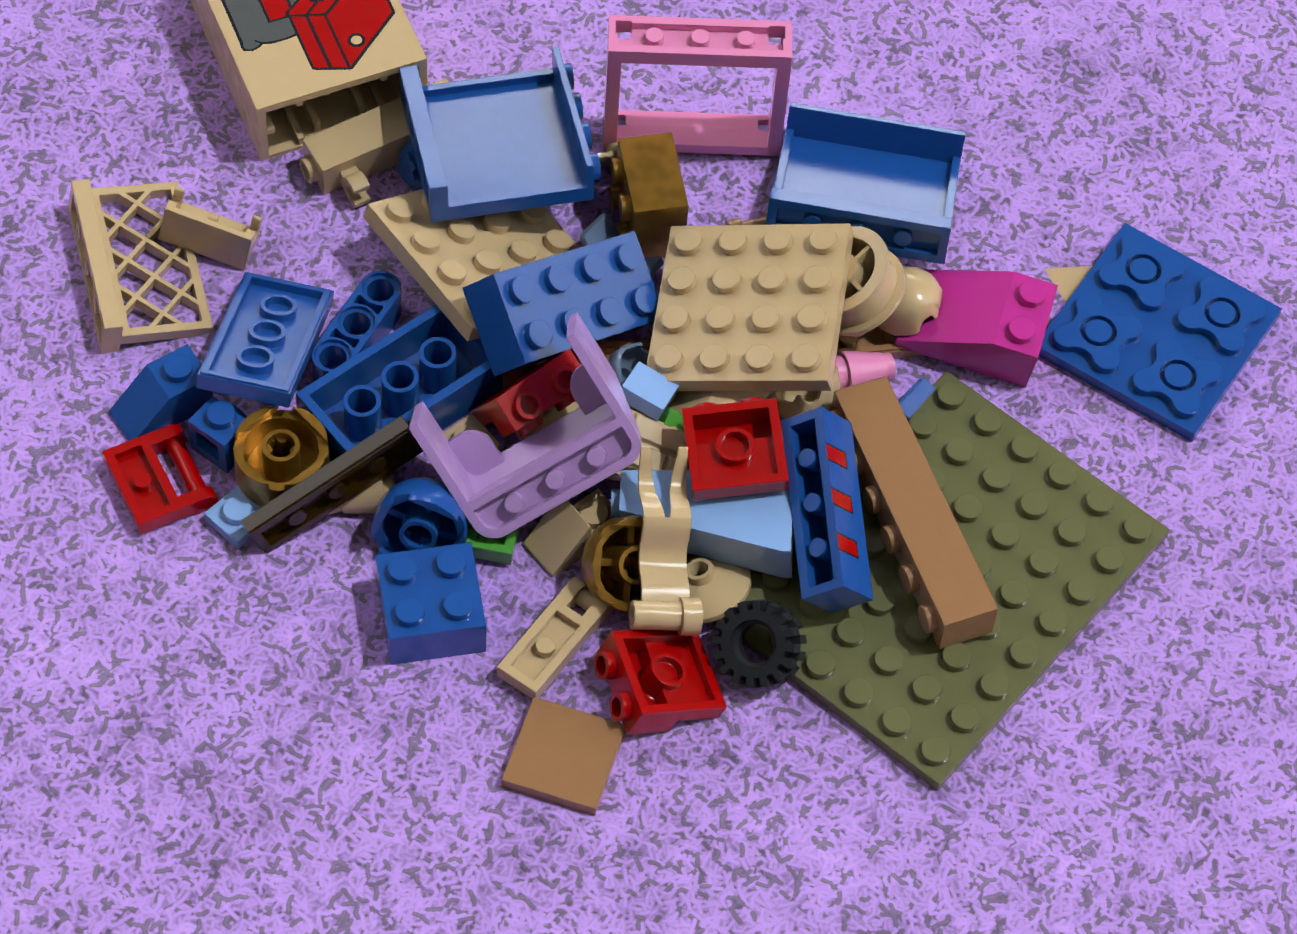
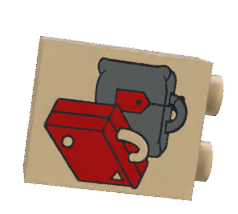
[191,0,428,161]

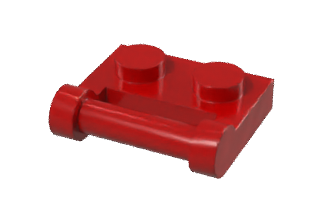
[102,424,219,535]

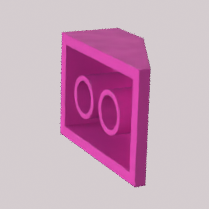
[895,269,1058,387]

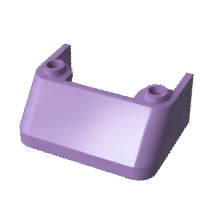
[409,312,641,538]

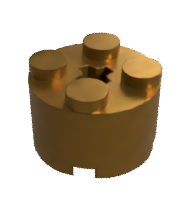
[233,406,330,507]

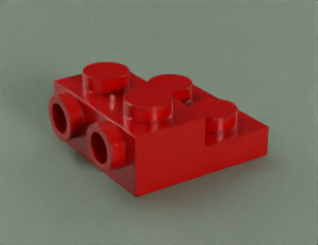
[469,348,580,437]
[682,397,789,501]
[594,630,727,735]

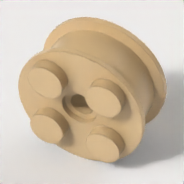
[839,226,906,337]

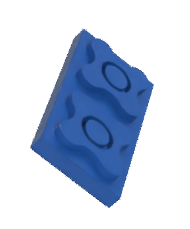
[196,272,334,408]

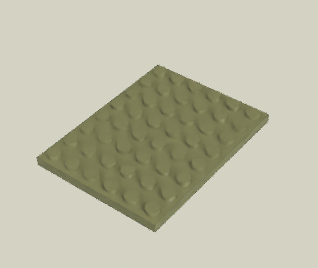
[714,371,1170,791]

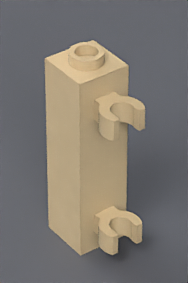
[299,78,448,208]

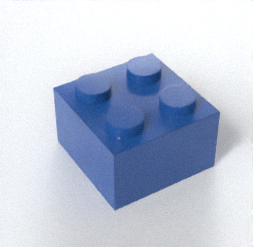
[375,542,486,665]

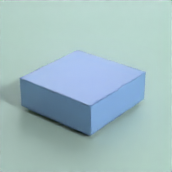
[622,362,679,421]

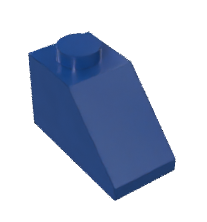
[109,344,213,441]

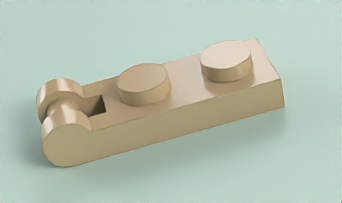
[497,576,614,699]

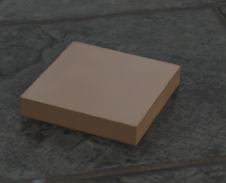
[501,697,626,816]

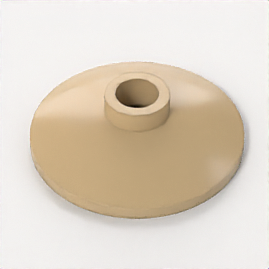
[686,553,752,623]

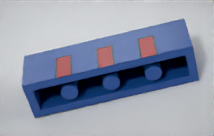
[781,407,873,613]

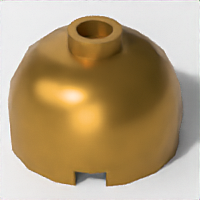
[581,515,643,612]

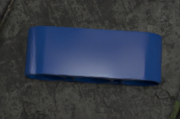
[312,271,402,381]

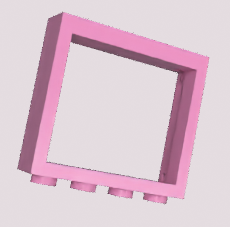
[603,15,792,156]

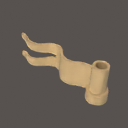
[629,445,703,636]

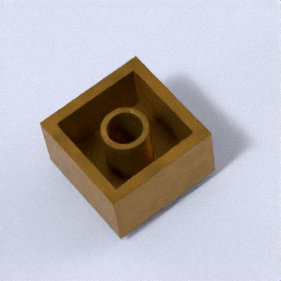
[608,132,689,258]

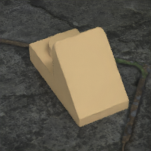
[523,489,619,578]

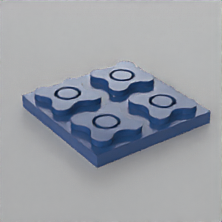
[1039,223,1282,442]

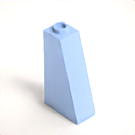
[611,470,794,578]

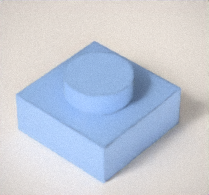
[204,485,261,549]

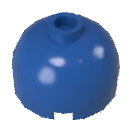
[370,477,468,554]

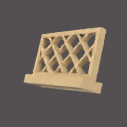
[68,179,213,354]

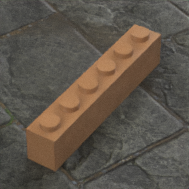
[831,376,998,649]

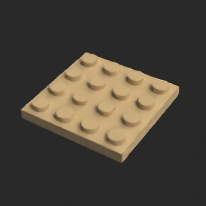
[363,189,580,342]
[647,223,854,391]

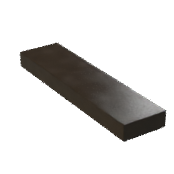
[241,416,423,553]

